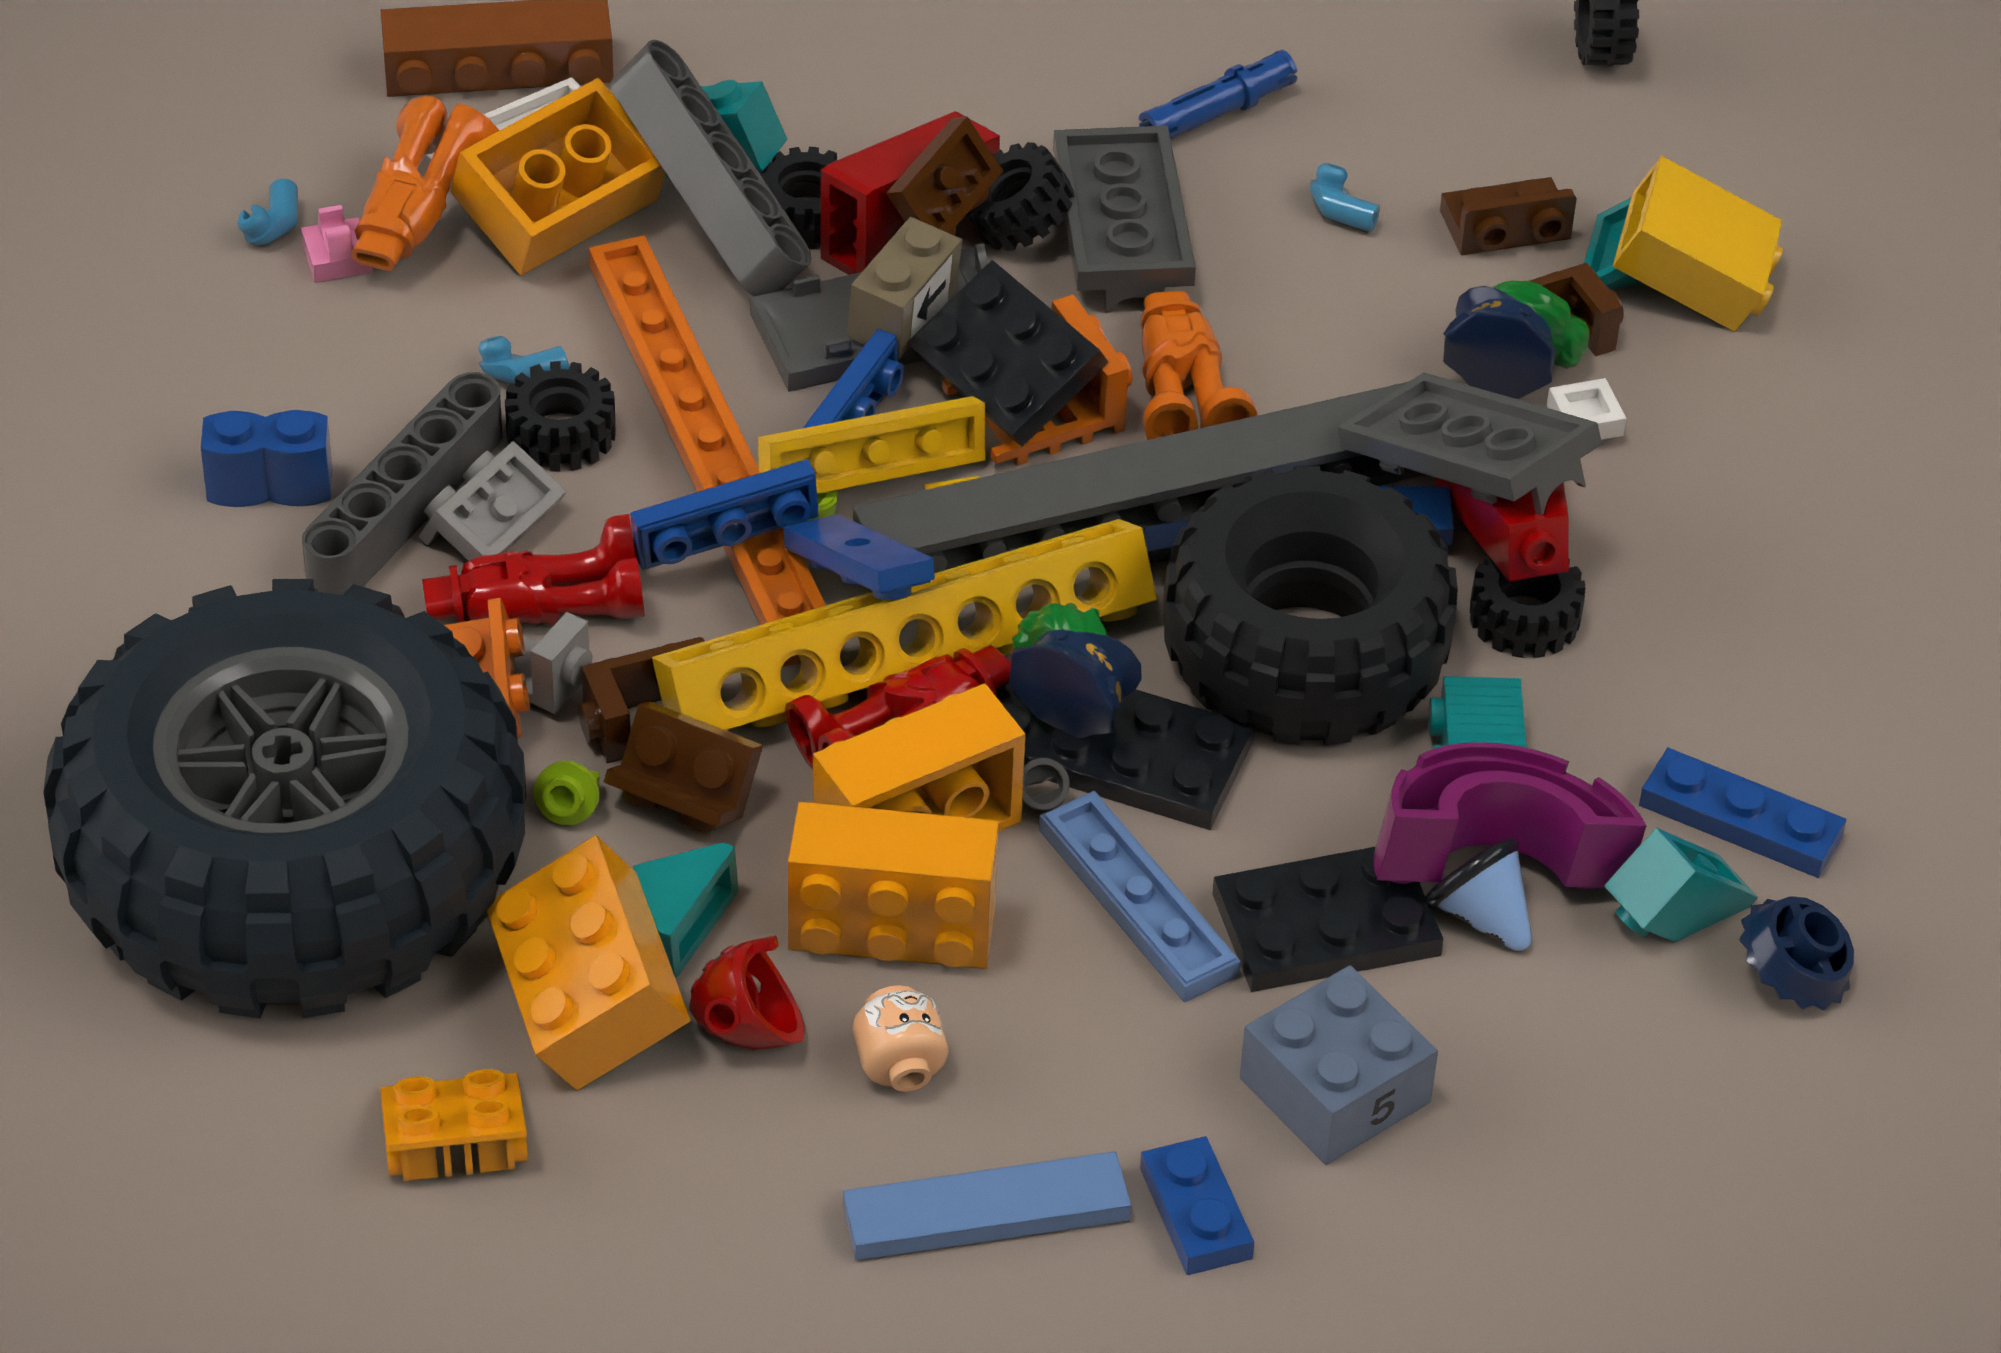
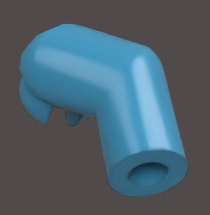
[1310,163,1380,232]
[237,179,298,246]
[478,336,569,385]

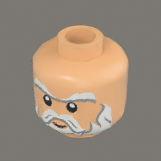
[852,985,949,1092]

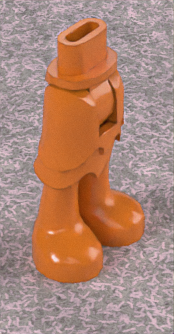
[351,96,499,271]
[1140,291,1257,440]

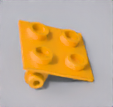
[380,1069,528,1182]

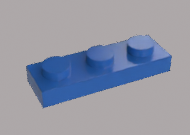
[1639,747,1847,878]

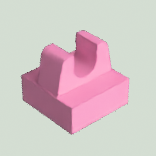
[301,205,373,283]

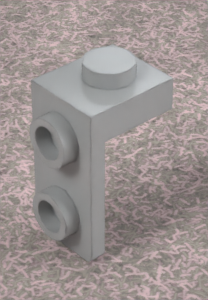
[515,612,593,714]

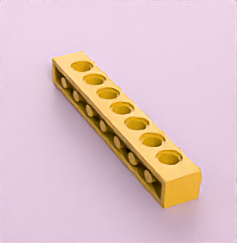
[652,519,1157,732]

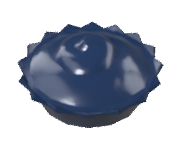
[1739,896,1854,1011]

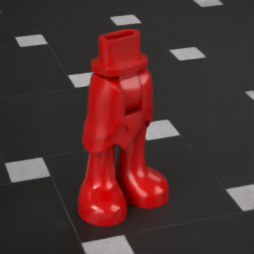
[422,514,645,626]
[785,645,1011,770]

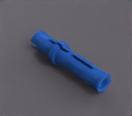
[1139,50,1298,139]

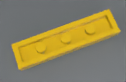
[758,396,986,494]

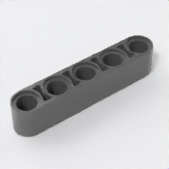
[611,39,812,297]
[302,372,503,595]

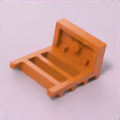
[942,294,1133,466]

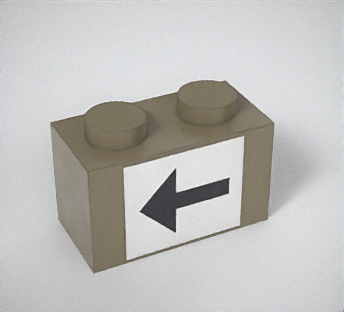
[847,216,962,360]

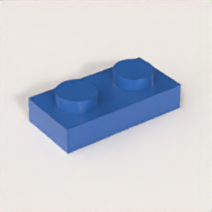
[1140,1136,1254,1275]

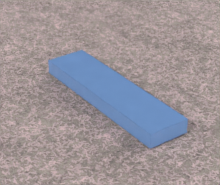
[1039,791,1241,1002]
[843,1151,1131,1261]

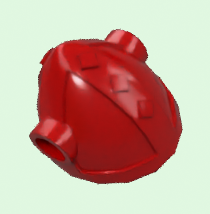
[689,935,805,1050]

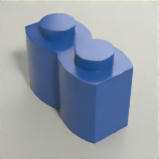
[201,410,333,507]

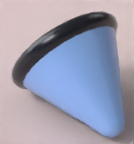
[1425,837,1532,952]

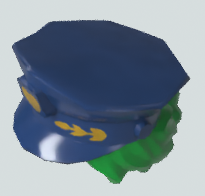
[1443,280,1590,399]
[1009,603,1142,738]

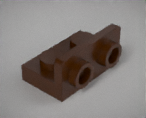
[886,116,1003,236]
[1440,177,1577,255]
[603,701,763,831]

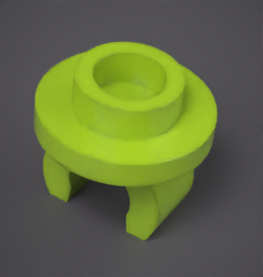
[534,760,600,825]

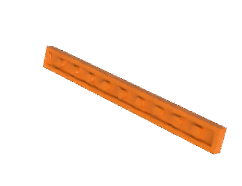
[588,235,826,668]

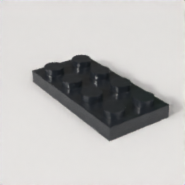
[996,662,1255,830]

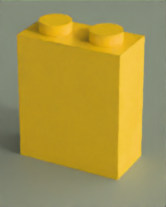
[1612,155,1783,332]

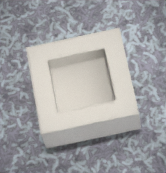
[1547,378,1626,440]

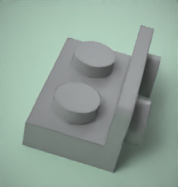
[419,441,567,560]

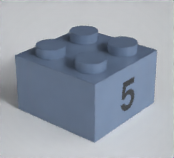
[1239,965,1438,1165]

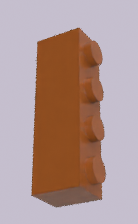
[380,0,614,97]

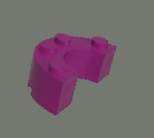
[1373,742,1647,890]

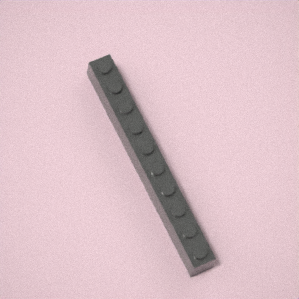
[853,382,1427,592]

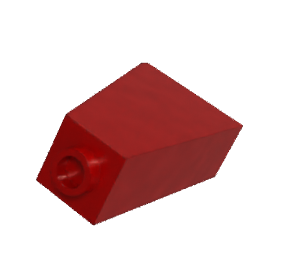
[821,111,1000,275]
[1435,477,1569,582]

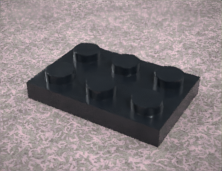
[907,260,1109,447]
[1212,846,1444,992]

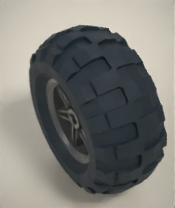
[43,579,527,1019]

